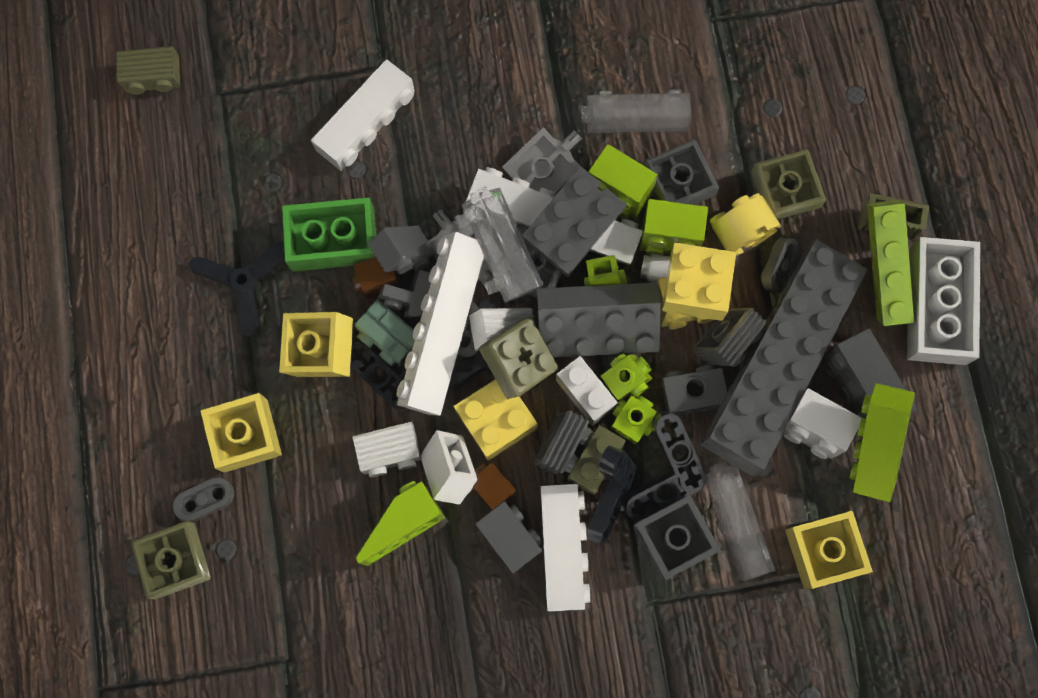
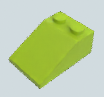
[356,481,445,566]

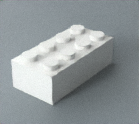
[907,237,980,365]

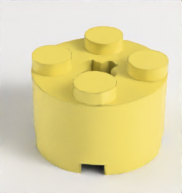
[710,193,781,256]

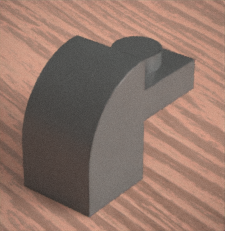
[377,270,431,320]

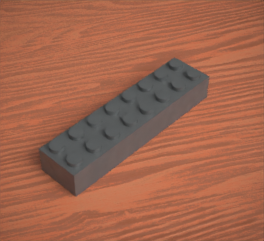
[699,239,868,476]

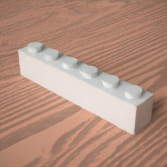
[466,167,643,266]
[397,232,487,416]

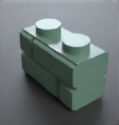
[355,300,415,368]

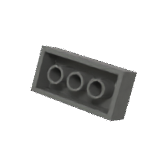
[537,283,661,357]

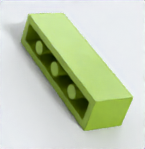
[867,200,914,326]
[850,383,915,502]

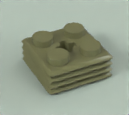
[751,150,826,220]
[479,317,558,399]
[131,521,211,600]

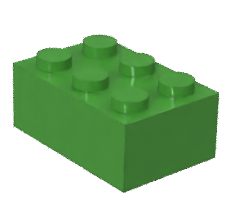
[282,197,376,272]

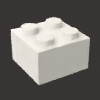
[783,388,861,459]

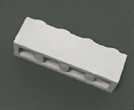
[311,59,415,171]
[541,484,590,611]

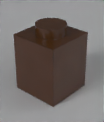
[351,257,399,299]
[473,463,516,511]

